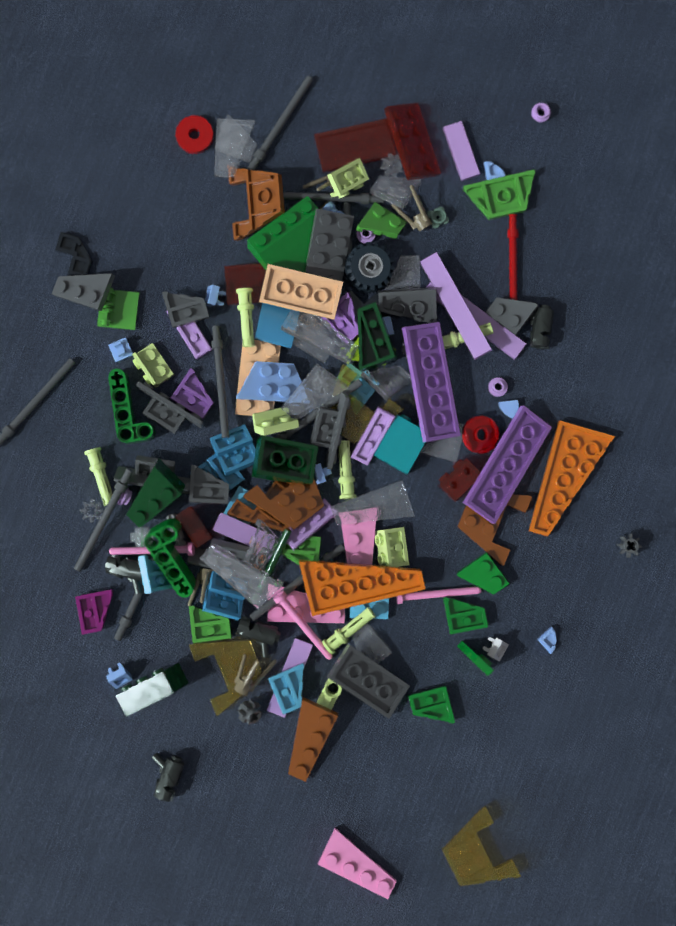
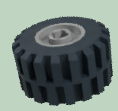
[344,242,394,293]

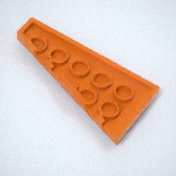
[528,421,615,536]
[299,560,425,616]

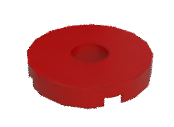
[175,115,214,154]
[462,415,499,454]

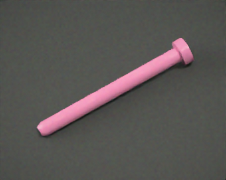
[109,542,195,556]
[396,586,481,604]
[273,591,333,660]

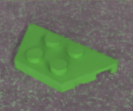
[463,170,535,220]

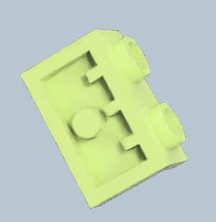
[327,158,369,198]
[132,343,174,388]
[252,406,299,436]
[375,527,409,567]

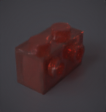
[438,458,481,502]

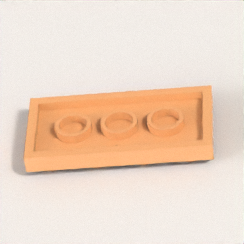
[259,264,343,320]
[235,340,281,416]

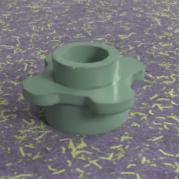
[427,206,449,228]

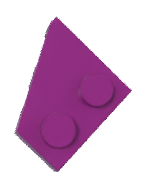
[75,589,113,635]

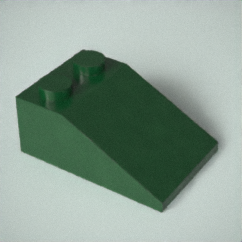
[252,435,318,484]

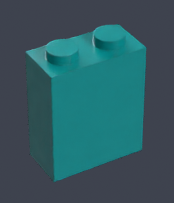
[374,414,425,475]

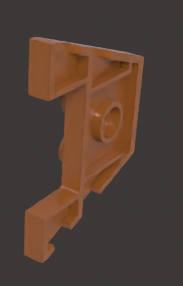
[228,167,285,241]
[243,479,324,530]
[227,481,293,532]
[457,494,532,566]

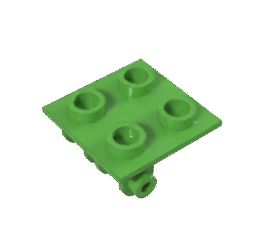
[97,288,139,330]

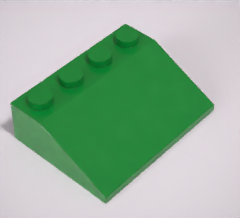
[247,196,318,273]

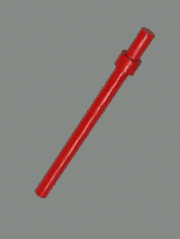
[507,214,519,300]

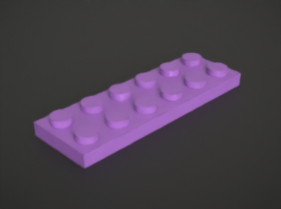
[402,322,461,443]
[463,406,552,524]

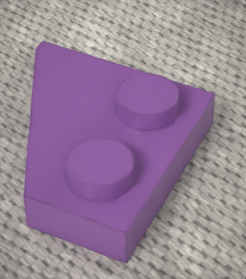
[321,292,359,345]
[170,368,213,420]

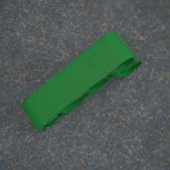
[108,369,156,444]
[144,518,196,598]

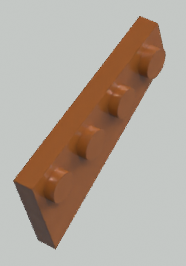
[288,697,338,782]

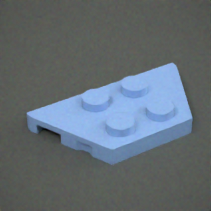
[236,361,310,403]

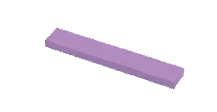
[420,252,492,360]
[426,282,526,359]

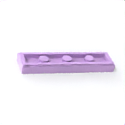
[267,638,313,718]

